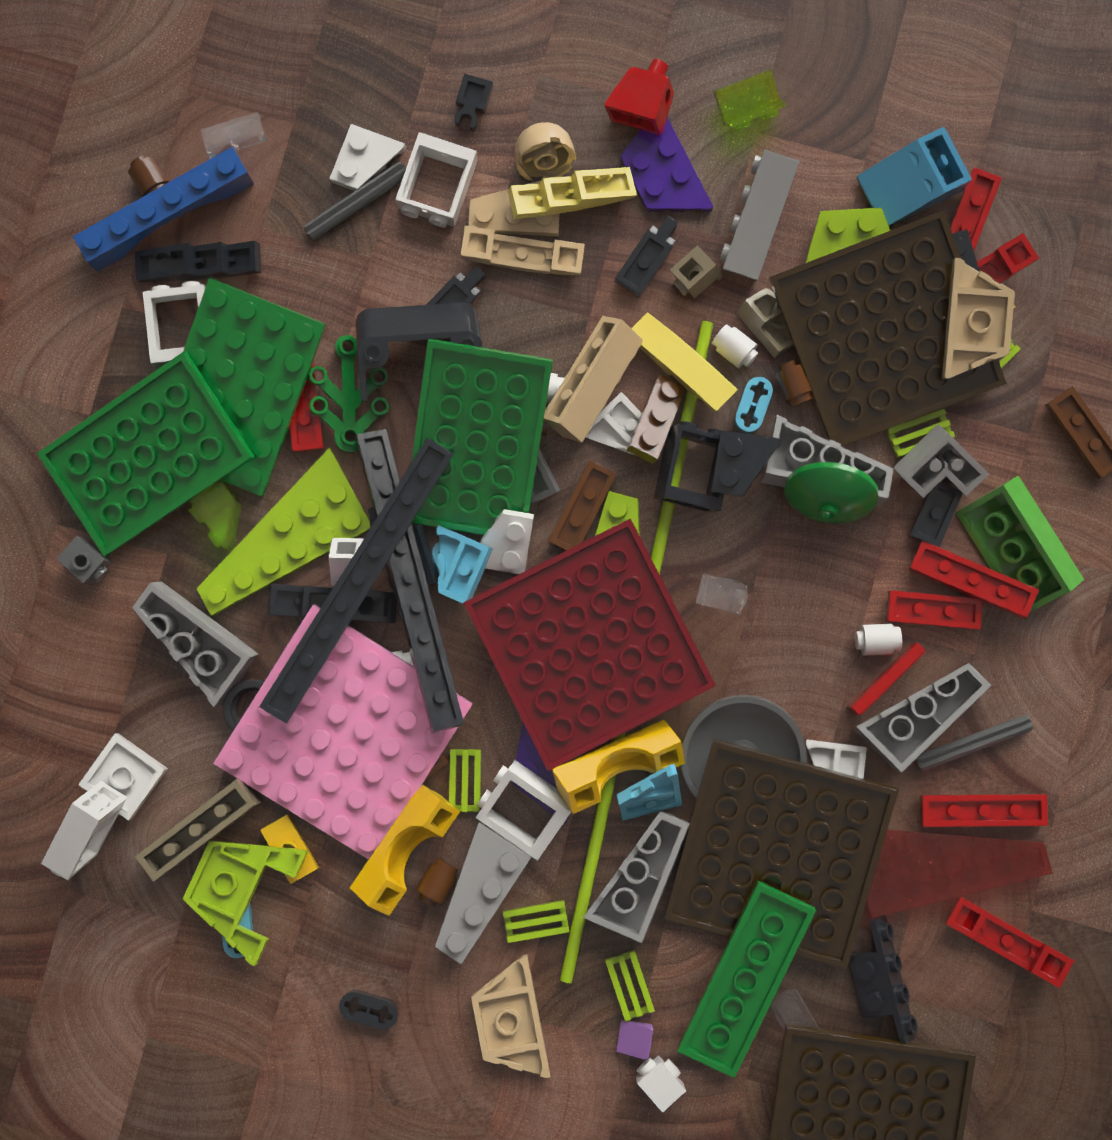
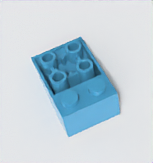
[856,127,972,227]

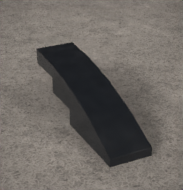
[135,241,261,282]
[267,584,397,623]

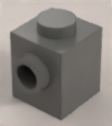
[56,536,112,585]

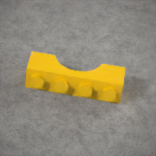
[552,720,685,814]
[350,785,460,916]

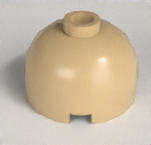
[515,122,576,181]

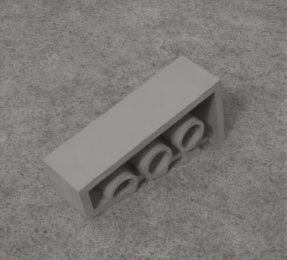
[719,149,800,281]
[761,415,893,508]
[132,581,259,707]
[853,663,992,774]
[583,811,690,943]
[435,821,531,964]

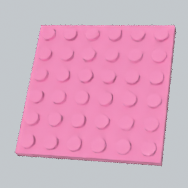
[213,604,473,859]

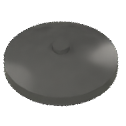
[681,695,807,798]

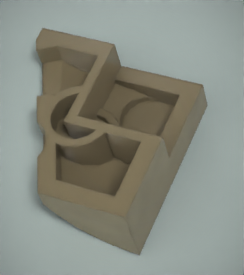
[736,288,793,358]

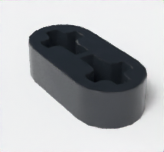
[339,989,399,1029]

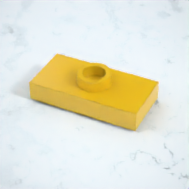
[260,814,319,884]

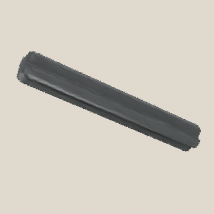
[304,162,406,240]
[915,715,1033,771]

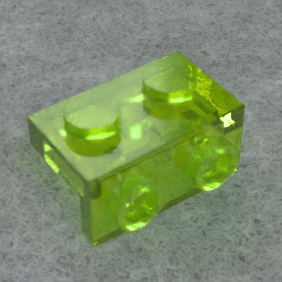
[713,69,786,130]

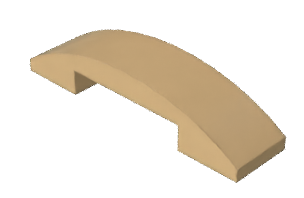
[461,226,585,275]

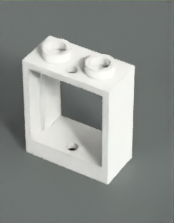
[395,132,478,228]
[143,281,206,369]
[476,760,571,861]
[41,781,127,880]

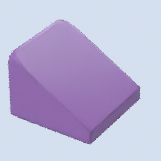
[616,1019,653,1060]

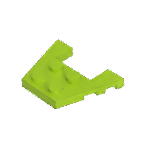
[805,208,890,263]
[183,840,309,966]

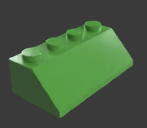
[956,475,1084,612]

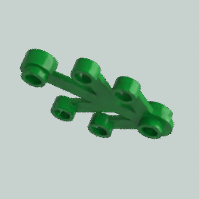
[308,335,389,453]

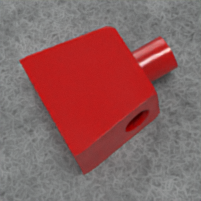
[604,59,674,136]

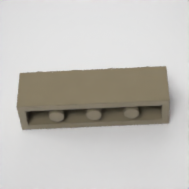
[135,779,262,882]

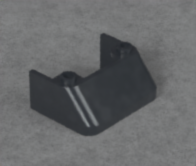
[355,303,483,402]

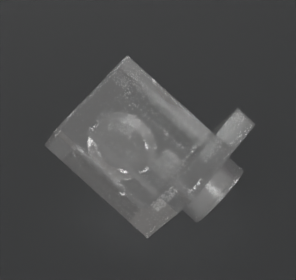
[695,573,748,615]

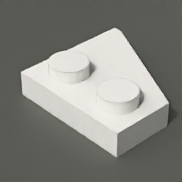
[329,124,406,191]
[586,392,641,455]
[480,509,534,574]
[806,740,867,778]

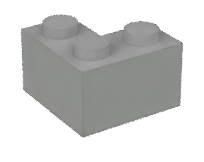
[893,424,989,498]

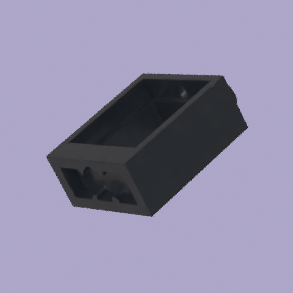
[653,421,724,513]

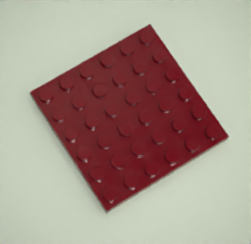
[463,518,716,771]

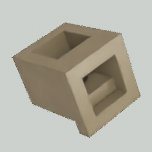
[670,245,723,299]

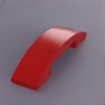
[977,233,1039,284]
[945,896,1075,988]

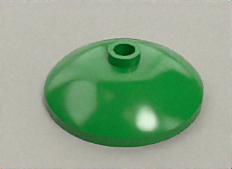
[784,462,879,524]

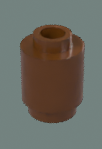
[128,156,169,196]
[775,360,814,407]
[416,858,458,907]

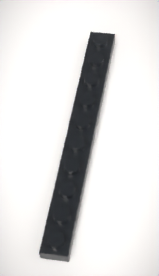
[355,429,464,733]
[259,438,454,724]

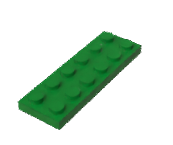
[677,881,816,1078]

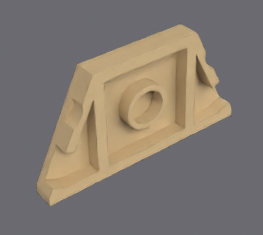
[942,258,1015,379]
[471,954,551,1078]

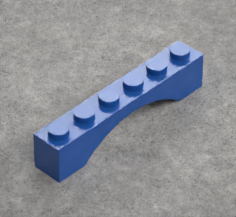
[73,146,254,272]

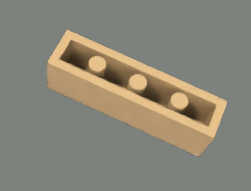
[544,316,643,442]

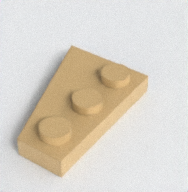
[469,175,561,237]

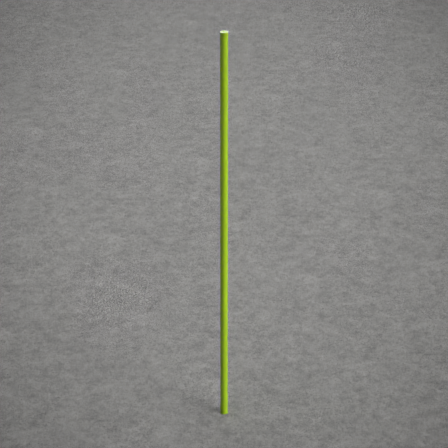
[560,321,714,983]

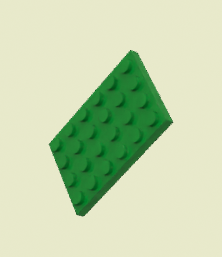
[183,278,327,496]
[411,339,553,535]
[37,352,254,557]

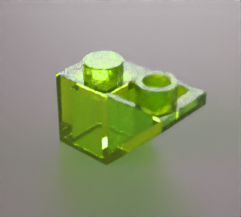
[189,480,241,551]

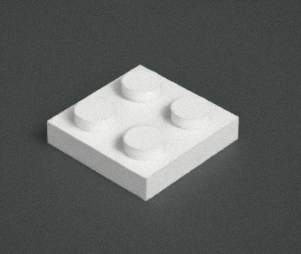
[79,733,168,821]

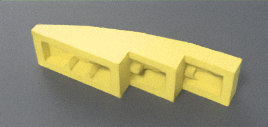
[507,167,637,219]
[631,312,738,413]

